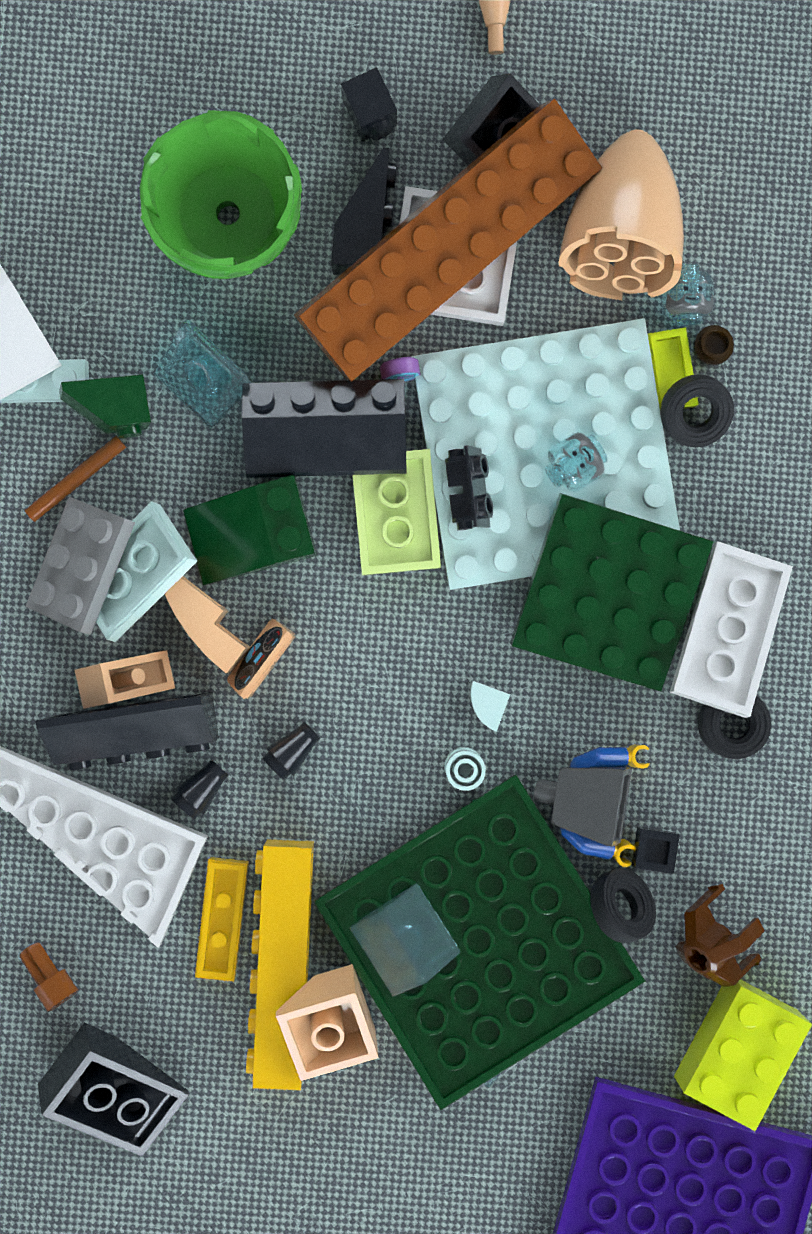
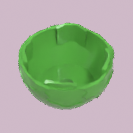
[140,110,302,279]

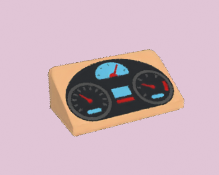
[227,619,295,699]

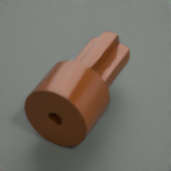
[20,942,79,1012]

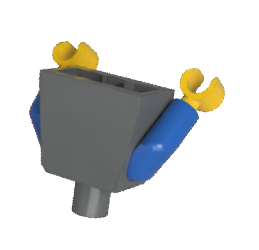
[534,744,650,867]

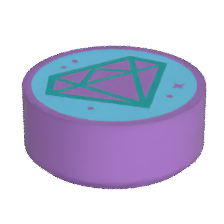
[380,357,421,382]

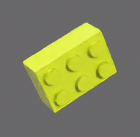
[674,979,812,1131]

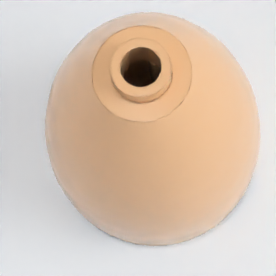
[559,130,684,301]

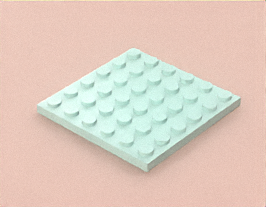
[412,318,680,590]

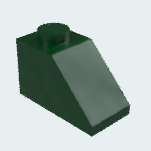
[59,374,151,438]

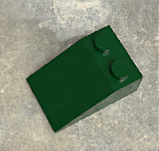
[183,475,318,586]

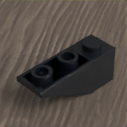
[331,147,397,275]

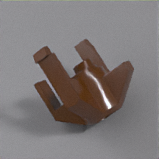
[675,884,765,987]

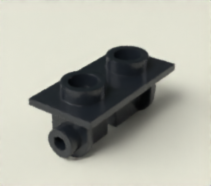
[445,445,493,531]

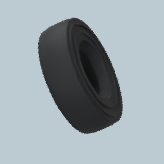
[660,375,734,448]
[698,695,771,759]
[590,868,656,943]

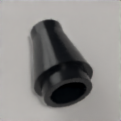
[262,722,321,781]
[171,760,229,820]

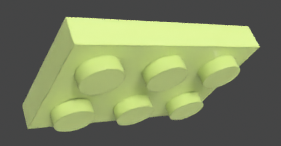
[353,449,441,575]

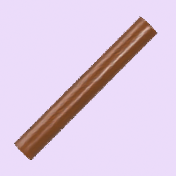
[25,435,127,522]

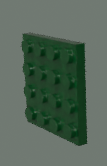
[510,493,714,692]

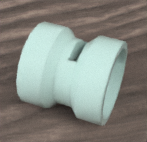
[444,747,486,791]

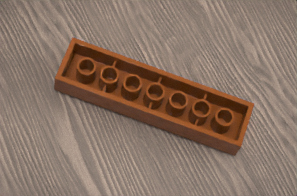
[294,98,602,381]

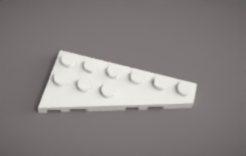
[0,746,208,948]

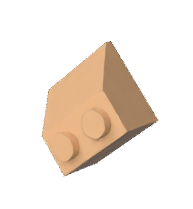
[276,964,379,1081]

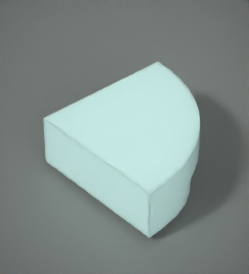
[470,680,510,732]

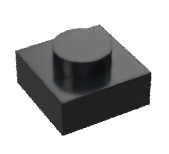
[631,827,680,874]

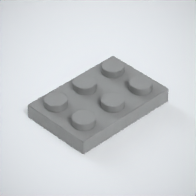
[25,497,135,635]

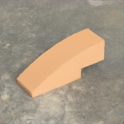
[165,576,250,673]

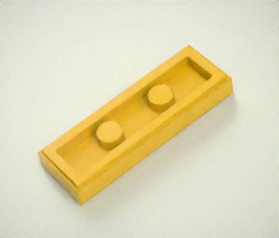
[195,857,249,982]

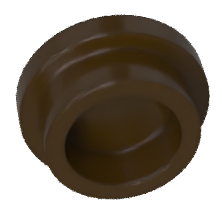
[694,325,734,366]

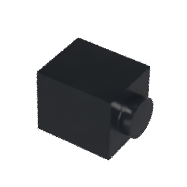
[341,67,397,142]

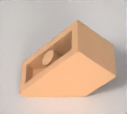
[75,650,175,709]

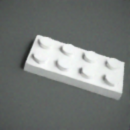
[670,541,793,718]

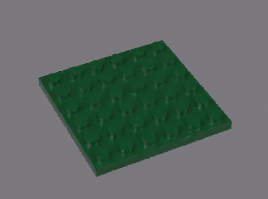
[314,774,646,1110]

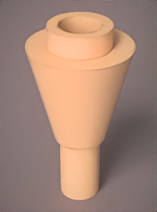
[479,0,511,55]

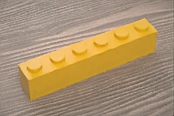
[246,839,314,1090]

